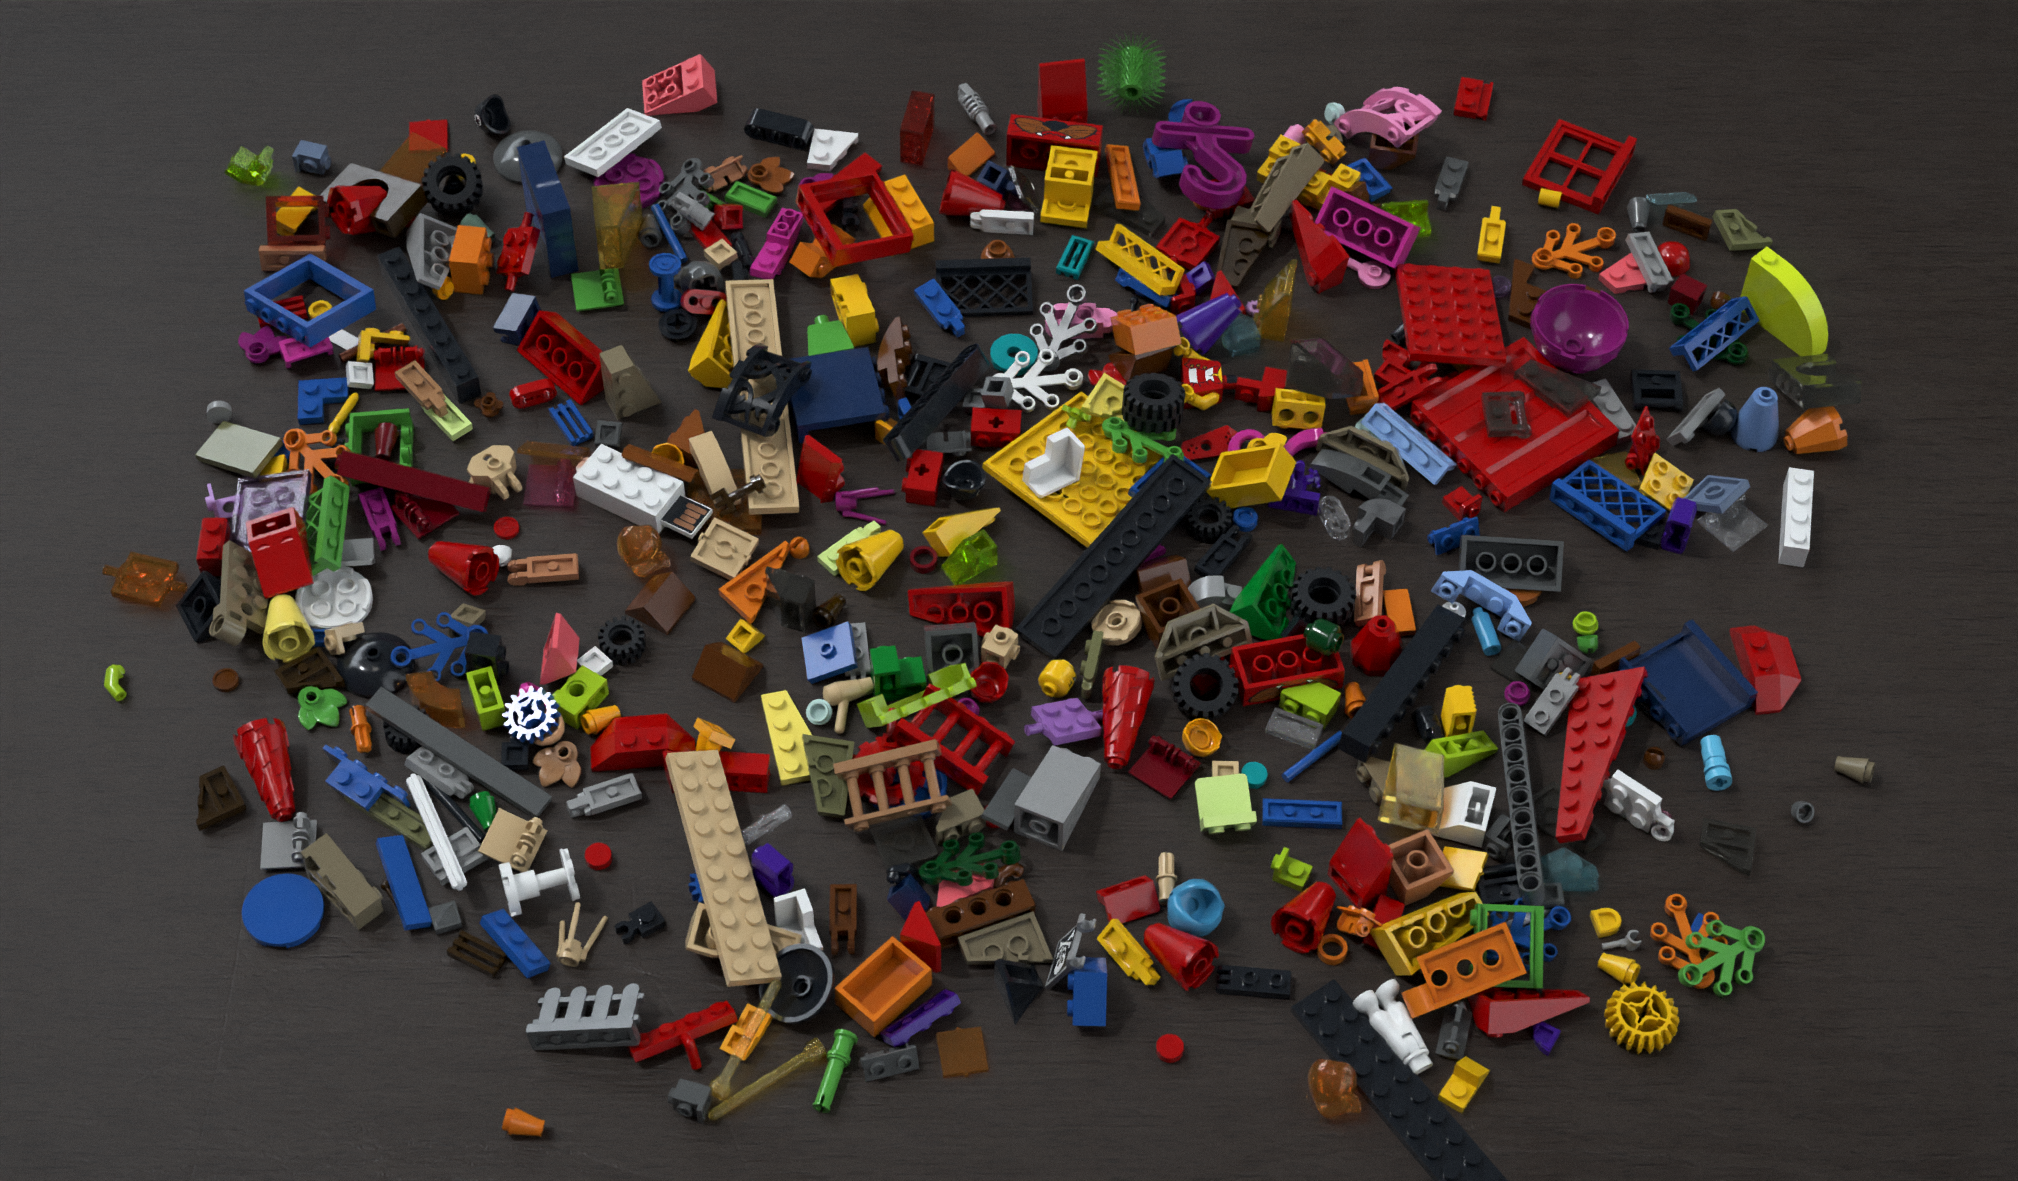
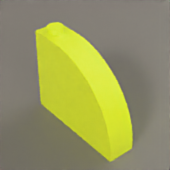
[1740,247,1828,363]

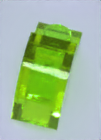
[224,145,274,186]

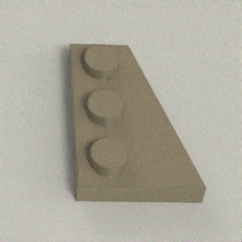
[957,912,1053,965]

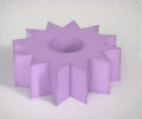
[1245,300,1264,317]

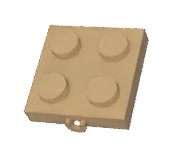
[690,517,759,580]

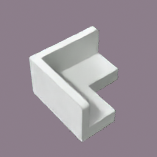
[1022,428,1085,498]
[774,888,823,951]

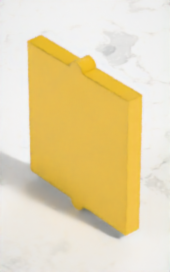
[1440,846,1489,891]

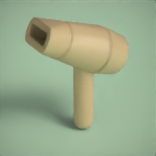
[823,677,874,734]

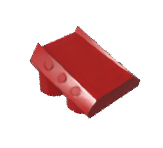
[796,435,845,503]

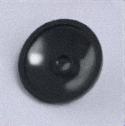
[337,632,415,699]
[759,943,835,1024]

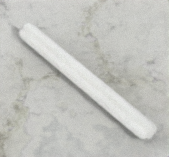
[406,773,467,891]

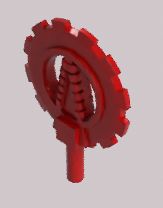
[852,708,926,806]

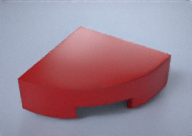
[1382,339,1406,362]

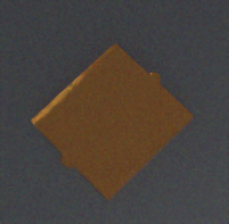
[936,1026,988,1078]

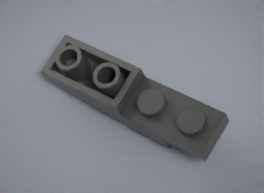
[1309,449,1409,506]

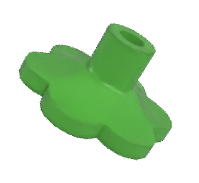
[701,190,725,211]

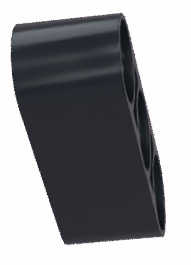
[744,108,814,150]

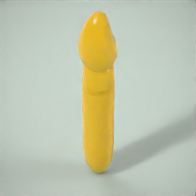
[328,393,359,437]

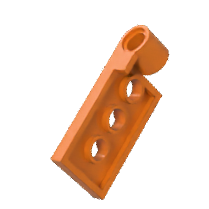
[1401,922,1527,1019]

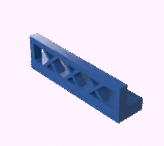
[1669,296,1760,371]

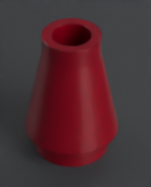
[375,422,399,461]

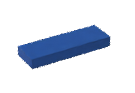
[1262,798,1342,829]

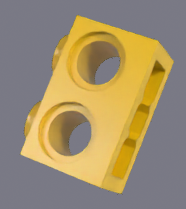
[1272,388,1325,430]

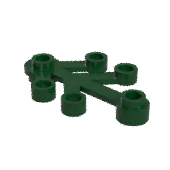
[1669,303,1749,365]
[919,832,1021,886]

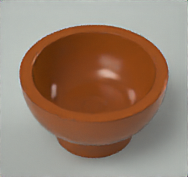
[980,240,1014,259]

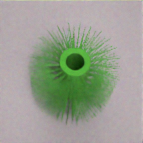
[1097,32,1166,114]

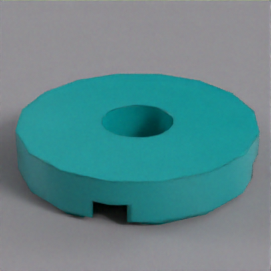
[990,334,1038,376]

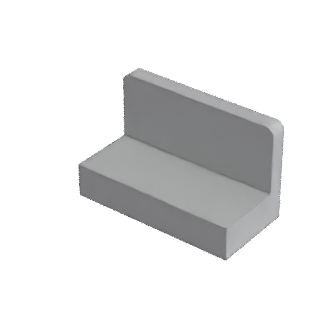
[341,538,375,567]

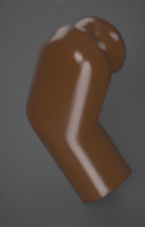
[993,862,1024,889]

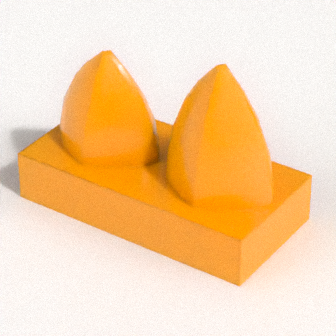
[693,717,735,752]

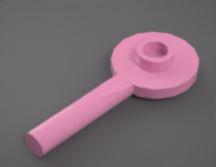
[1347,257,1391,289]

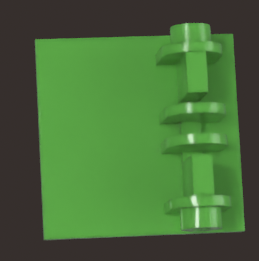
[571,260,624,311]

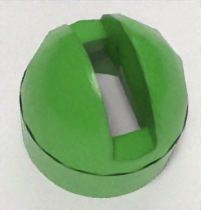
[1577,635,1598,654]

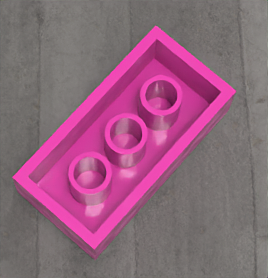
[1315,186,1421,269]

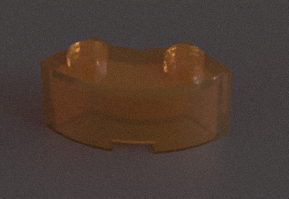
[406,671,465,728]

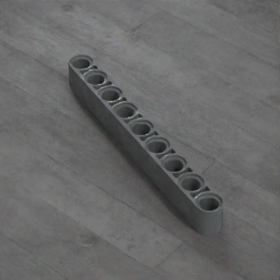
[1498,703,1546,906]

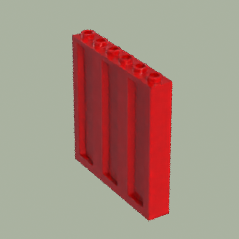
[1410,337,1620,512]

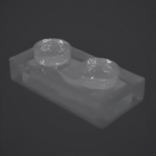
[1265,707,1324,750]

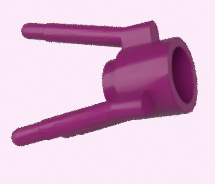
[836,487,895,525]

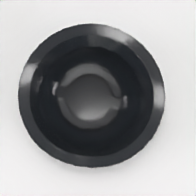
[474,94,510,134]
[942,460,986,501]

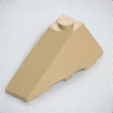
[685,903,802,958]

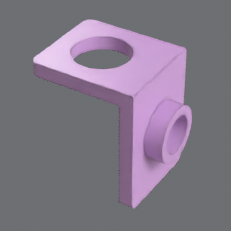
[205,483,245,519]

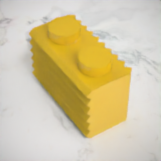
[1441,685,1477,737]

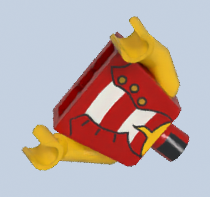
[1174,337,1236,410]

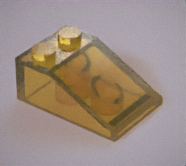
[1252,259,1298,342]

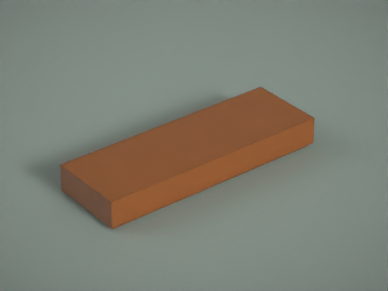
[621,444,698,483]

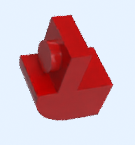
[1235,367,1289,412]

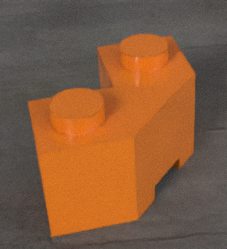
[790,224,856,278]

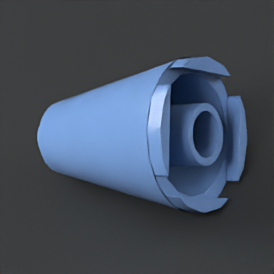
[1730,387,1779,452]

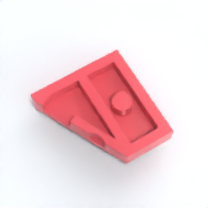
[1598,253,1647,294]

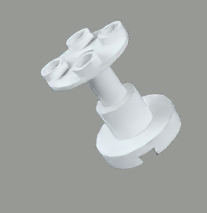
[499,848,580,917]

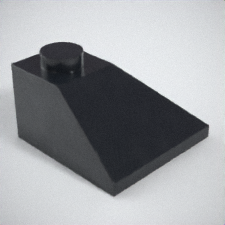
[176,570,245,643]

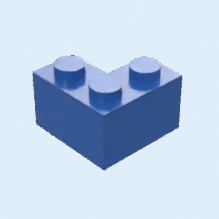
[1067,957,1107,1026]

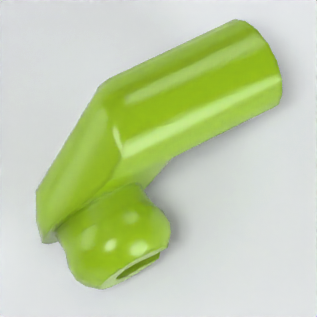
[104,664,127,701]

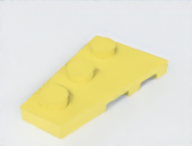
[1080,373,1125,422]

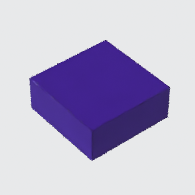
[1186,261,1215,295]

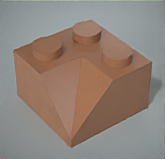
[1388,829,1454,906]

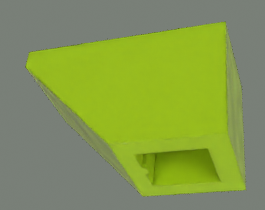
[1279,682,1341,729]

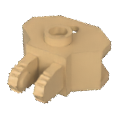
[467,445,522,500]

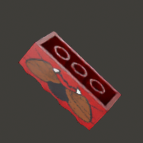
[1006,114,1103,177]
[1230,634,1345,706]

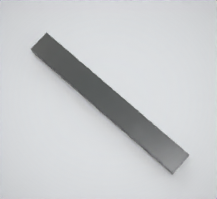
[365,687,552,818]

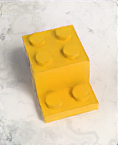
[1040,145,1098,228]

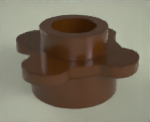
[474,392,504,417]

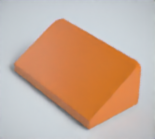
[948,133,995,177]

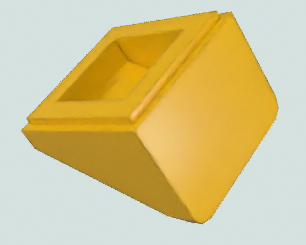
[259,454,288,484]
[726,618,765,654]

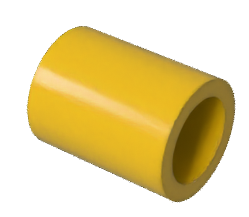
[1538,188,1562,208]

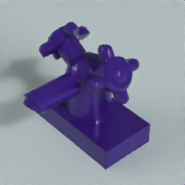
[1268,460,1321,516]

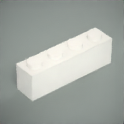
[1778,467,1814,567]

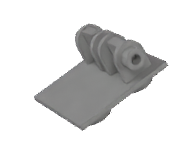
[260,812,317,870]

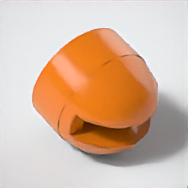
[789,537,809,559]

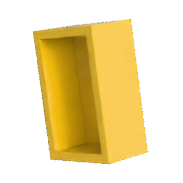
[1206,443,1296,508]

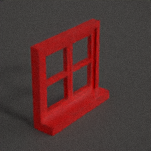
[1522,119,1637,215]

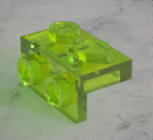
[1381,200,1431,237]

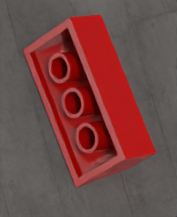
[517,310,604,405]

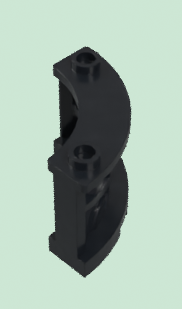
[712,343,812,437]

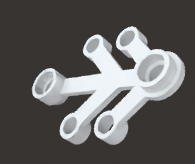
[992,349,1083,413]

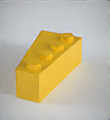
[1370,892,1489,975]

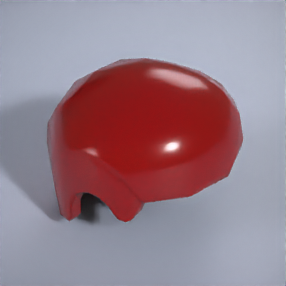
[1657,241,1690,277]
[969,661,1009,703]

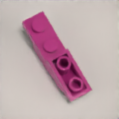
[750,208,804,280]

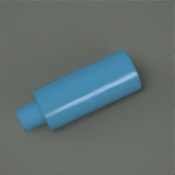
[1471,607,1502,656]

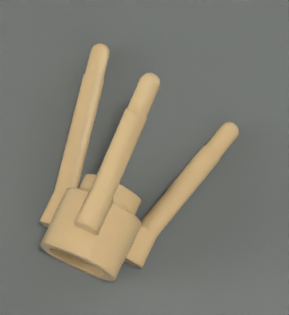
[556,902,608,967]

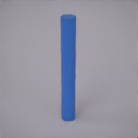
[651,204,688,264]
[1282,731,1342,782]

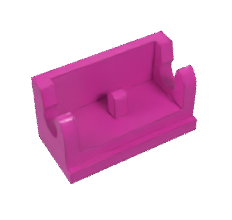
[278,336,333,369]

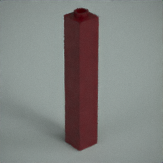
[335,450,492,512]

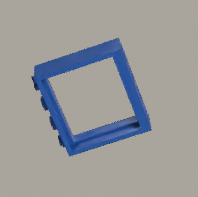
[244,253,376,348]

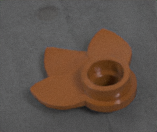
[748,157,794,193]

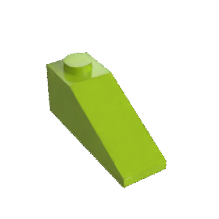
[1417,730,1498,780]

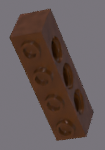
[925,879,1036,951]

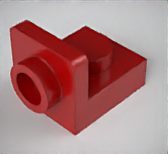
[1442,486,1483,521]

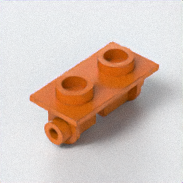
[1337,905,1382,937]

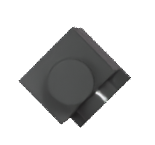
[668,1078,713,1124]

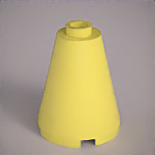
[262,594,315,663]

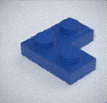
[298,377,349,425]

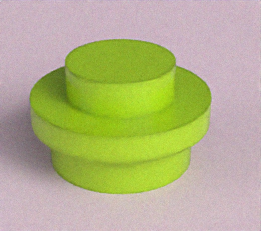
[1573,612,1598,635]

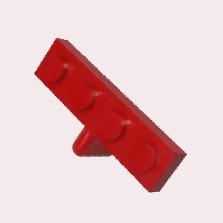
[627,1000,738,1070]

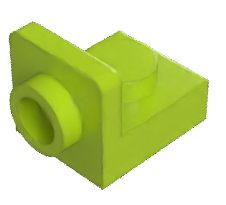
[1270,847,1313,892]

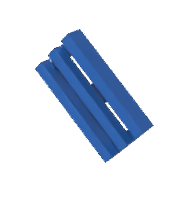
[549,399,594,447]

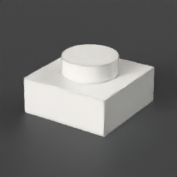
[346,361,374,389]
[577,646,613,676]

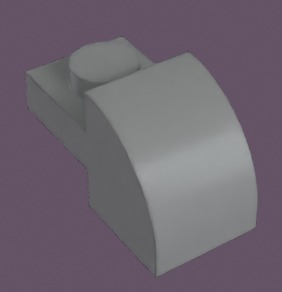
[1188,576,1242,611]

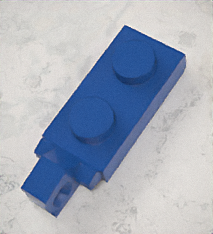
[1115,268,1179,308]
[914,278,965,338]

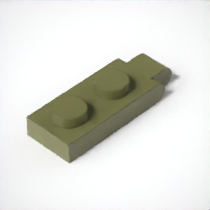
[1080,630,1104,699]

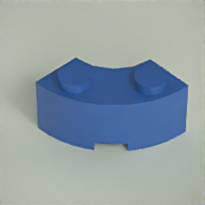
[1142,138,1188,178]

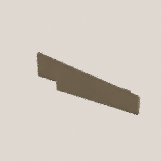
[1250,143,1324,232]

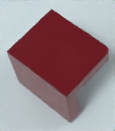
[1668,274,1708,316]

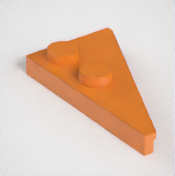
[718,541,790,624]

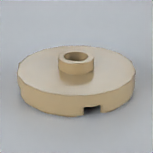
[1091,600,1142,646]

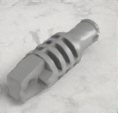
[958,83,996,135]

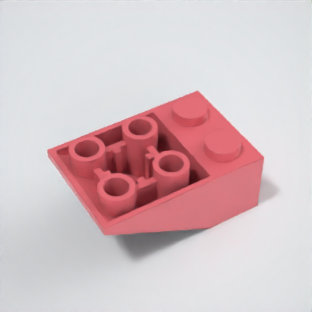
[642,54,717,116]

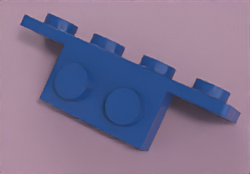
[322,744,411,811]

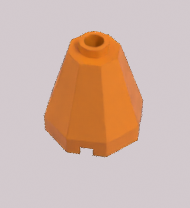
[1783,399,1847,454]

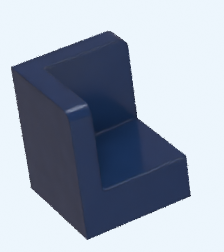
[887,874,930,921]

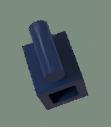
[977,160,1023,198]

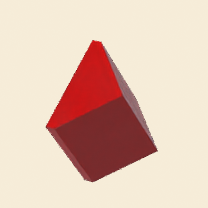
[900,901,941,973]

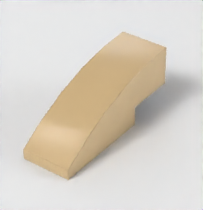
[689,431,741,511]

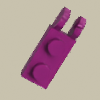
[358,487,401,551]

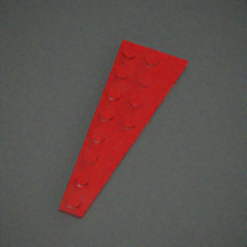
[1556,666,1648,844]

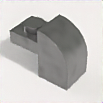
[1352,499,1406,547]

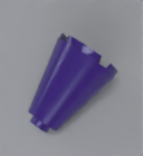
[1176,293,1242,356]

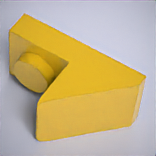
[1438,1056,1490,1114]

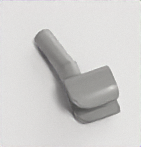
[1602,930,1642,951]

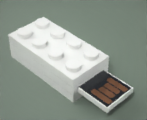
[573,444,713,539]

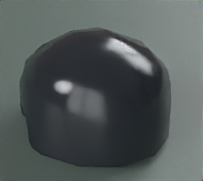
[1703,399,1738,436]

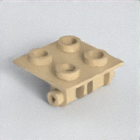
[478,808,547,872]

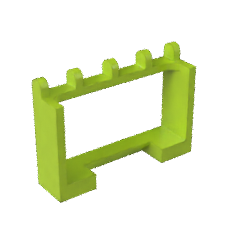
[857,663,977,728]

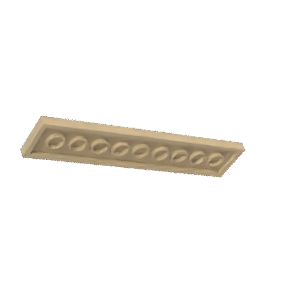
[665,750,782,987]

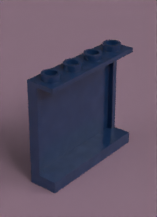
[789,347,890,443]
[1617,619,1758,746]

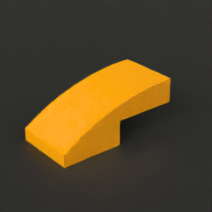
[720,1003,773,1061]

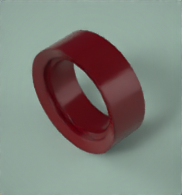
[910,546,937,574]

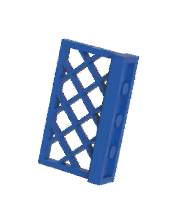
[1549,459,1667,551]

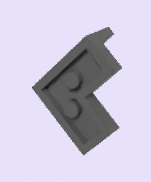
[1515,628,1593,690]

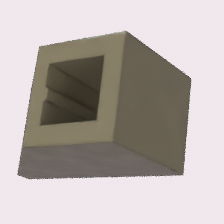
[1356,757,1413,810]
[936,789,986,846]

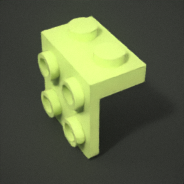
[1195,773,1257,834]

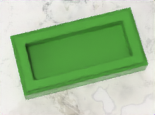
[725,181,777,218]

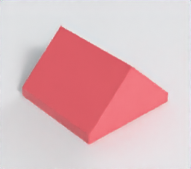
[540,613,580,685]

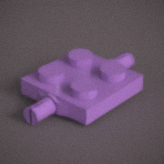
[1024,698,1103,746]

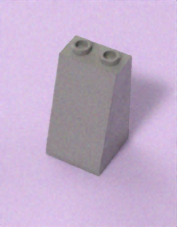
[1014,745,1101,851]

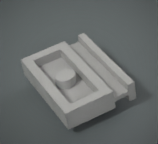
[421,827,488,886]

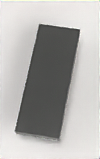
[981,768,1032,831]

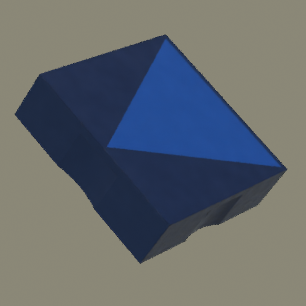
[517,140,579,278]

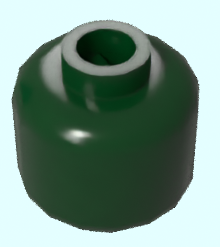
[1303,618,1344,656]

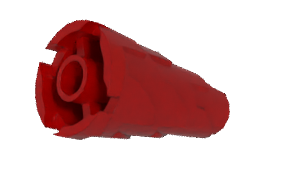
[1102,665,1155,769]
[233,718,295,822]

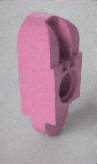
[1045,302,1117,339]

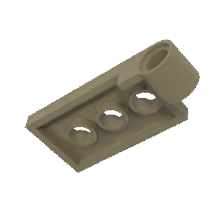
[209,540,268,647]

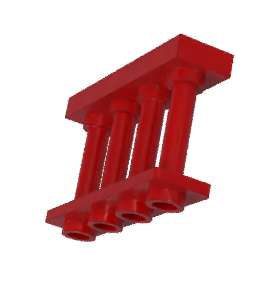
[891,684,1015,796]

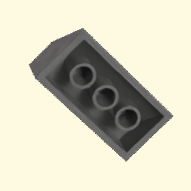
[1459,535,1564,592]

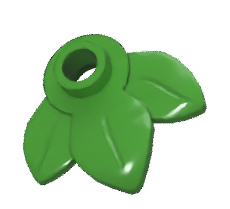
[298,686,347,731]

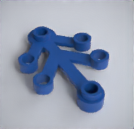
[390,612,488,684]
[1487,897,1571,971]

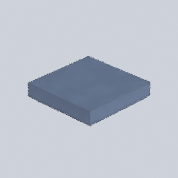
[1684,475,1750,514]

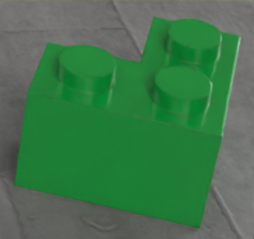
[870,645,926,702]

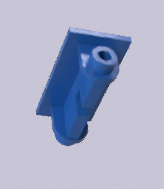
[1427,517,1480,555]

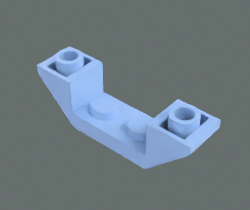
[1431,570,1532,642]

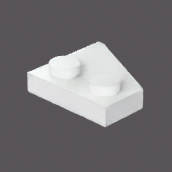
[807,129,858,171]

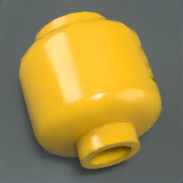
[1038,660,1076,698]

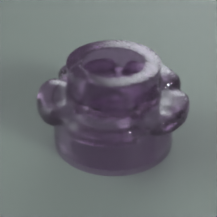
[1491,276,1512,297]

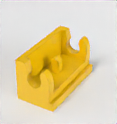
[272,186,319,239]

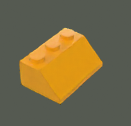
[863,175,934,256]

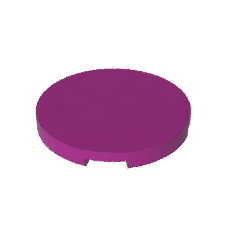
[594,154,664,211]

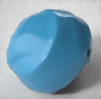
[1167,879,1225,937]

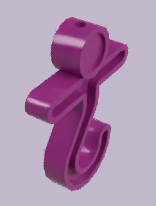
[1152,101,1254,209]

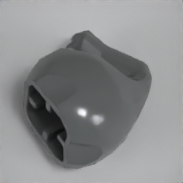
[673,261,723,302]

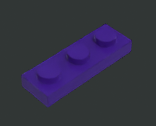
[879,989,961,1047]

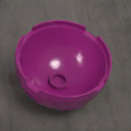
[1530,284,1629,373]

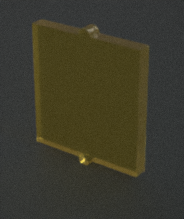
[1589,451,1641,490]

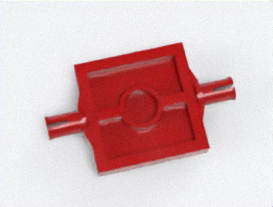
[496,212,541,292]
[1156,215,1220,273]

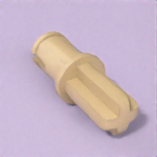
[1156,852,1177,906]

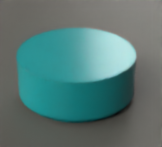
[1241,762,1267,789]

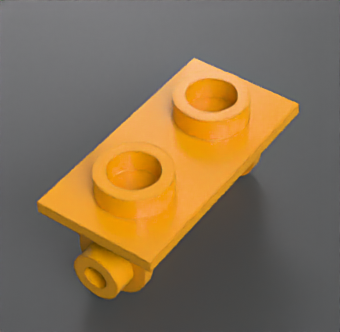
[1302,119,1347,166]

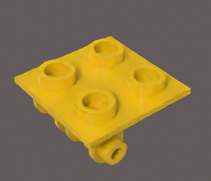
[1639,453,1694,511]

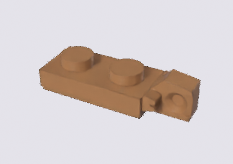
[394,361,448,418]

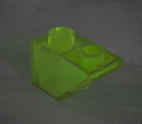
[941,529,998,585]

